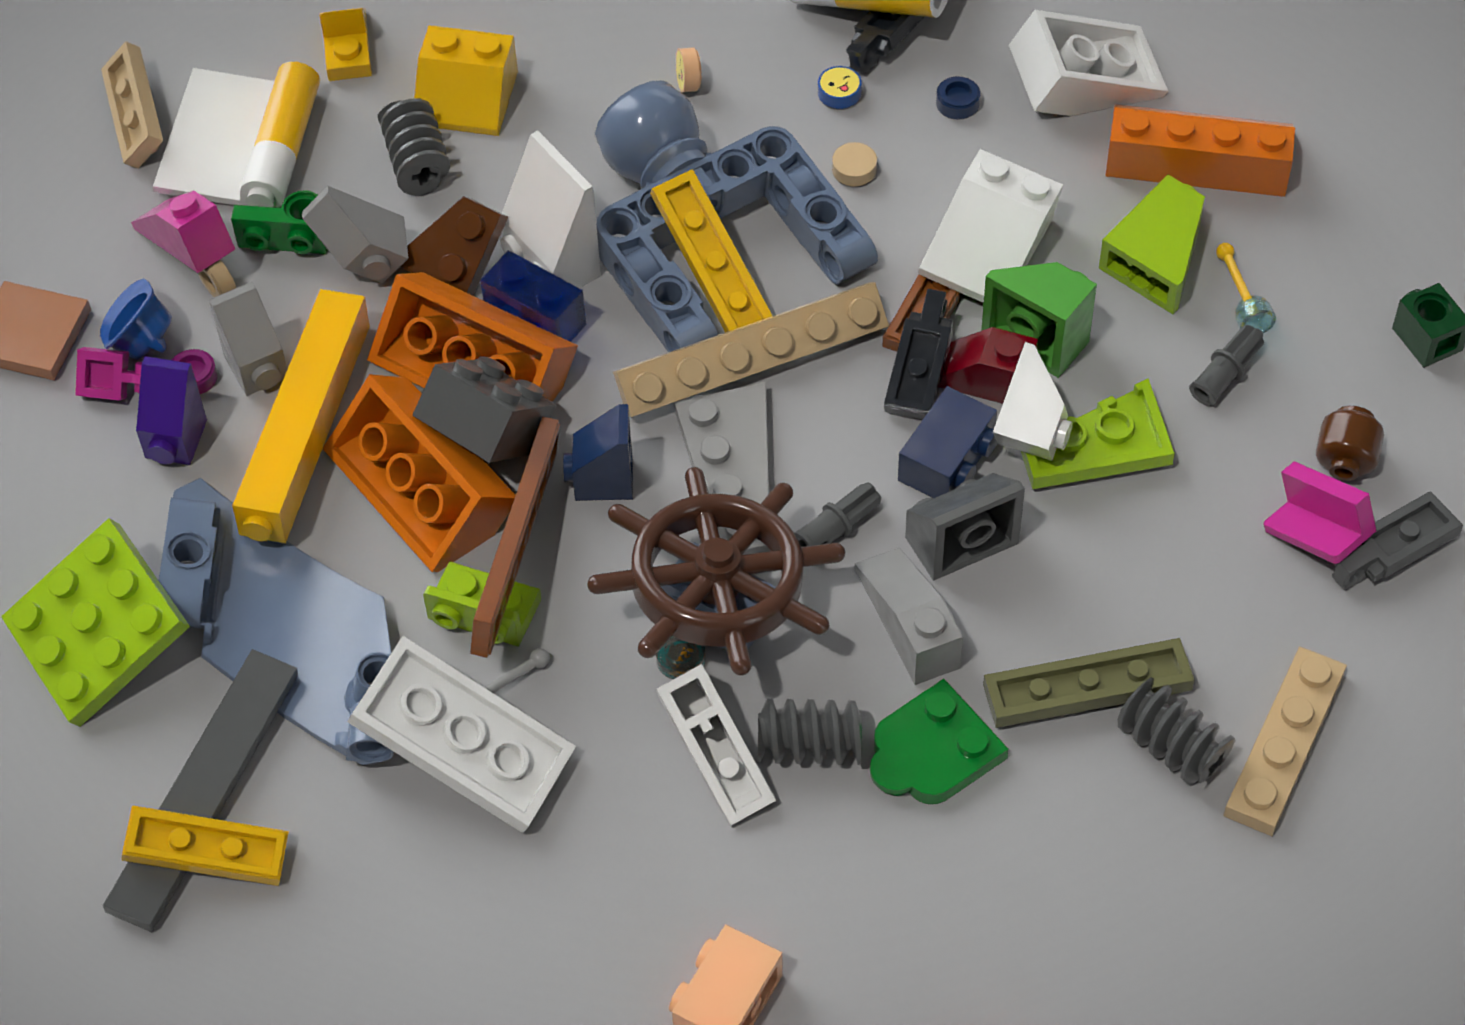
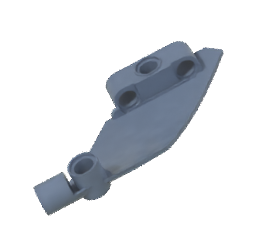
[159,478,394,765]

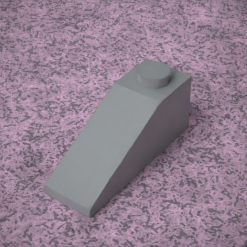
[854,547,963,685]

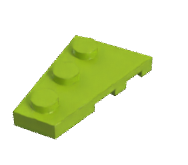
[1021,378,1174,489]

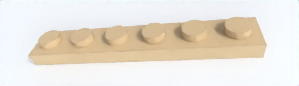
[613,282,889,417]

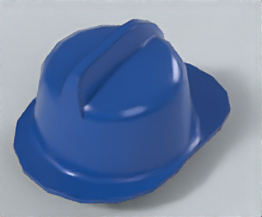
[100,278,172,360]

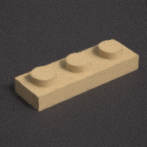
[101,41,163,168]

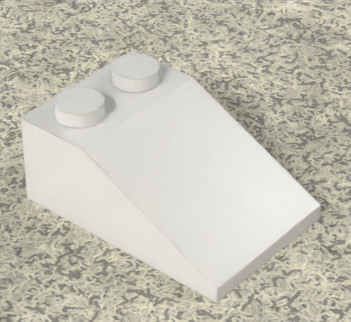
[1009,10,1168,116]
[500,131,601,302]
[918,149,1063,303]

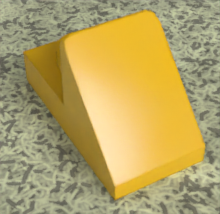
[319,8,372,81]

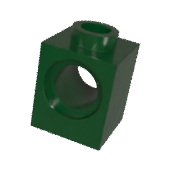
[1392,283,1465,368]

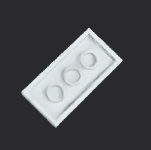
[347,636,576,833]

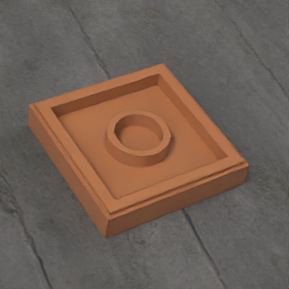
[0,281,91,380]

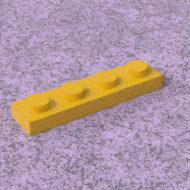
[650,169,773,333]

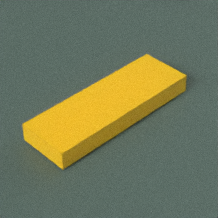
[121,805,289,886]

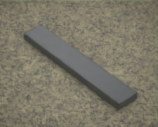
[103,649,298,932]

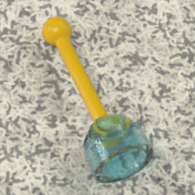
[1216,242,1276,333]

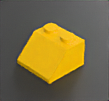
[414,25,518,136]

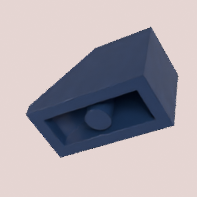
[563,404,633,501]

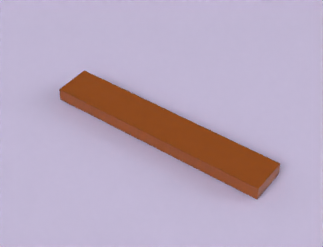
[470,416,560,658]

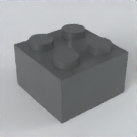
[413,356,557,463]

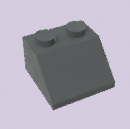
[905,473,1025,581]

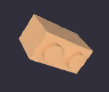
[669,924,783,1025]

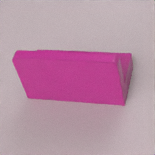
[1263,461,1376,564]

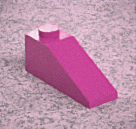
[131,191,236,273]

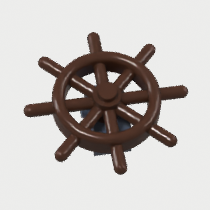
[587,467,846,676]

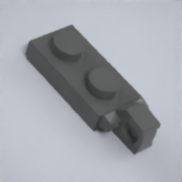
[1332,491,1463,590]

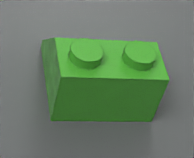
[981,262,1097,378]

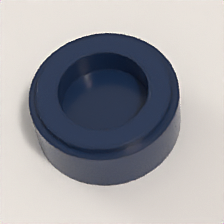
[936,76,980,119]

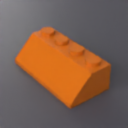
[1105,104,1295,197]
[367,272,578,402]
[323,374,516,572]

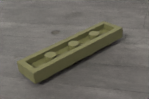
[983,638,1195,728]

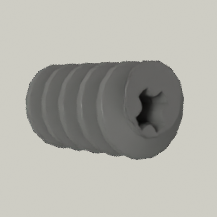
[377,98,450,196]
[1117,677,1236,784]
[757,698,862,765]

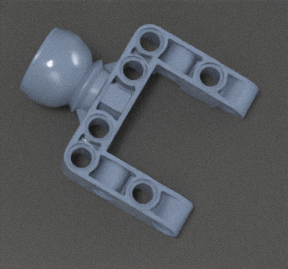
[595,80,878,352]

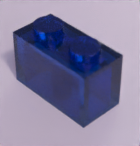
[480,250,586,342]

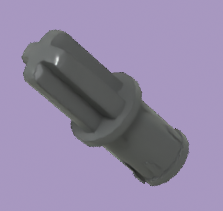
[1189,324,1264,406]
[794,482,881,547]

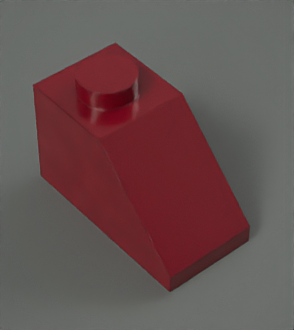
[939,327,1038,404]

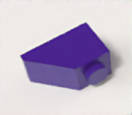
[136,356,207,465]

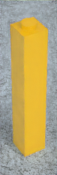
[232,289,370,543]

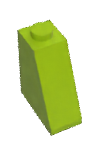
[1098,174,1205,314]

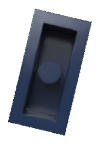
[898,386,997,498]

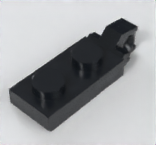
[846,11,924,74]
[884,289,953,419]

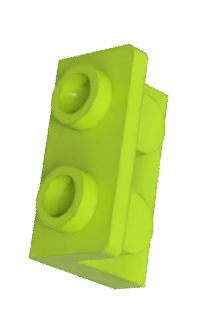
[423,561,541,647]

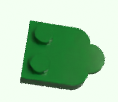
[870,678,1008,804]

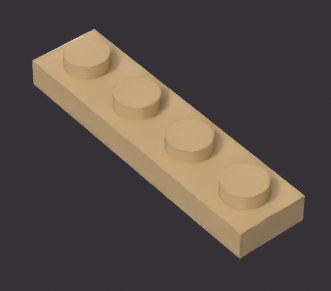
[1223,646,1347,836]

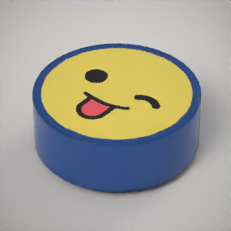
[818,66,862,109]

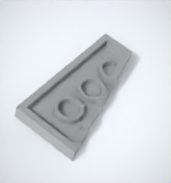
[674,381,770,555]

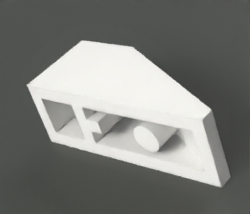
[656,664,776,826]

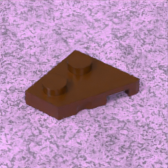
[400,196,508,296]

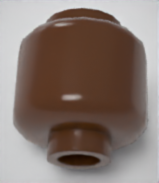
[1315,405,1384,481]

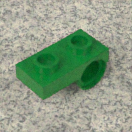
[231,190,328,254]

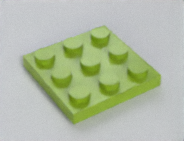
[1,518,190,727]

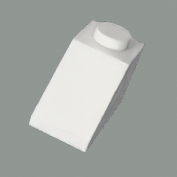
[993,342,1073,461]

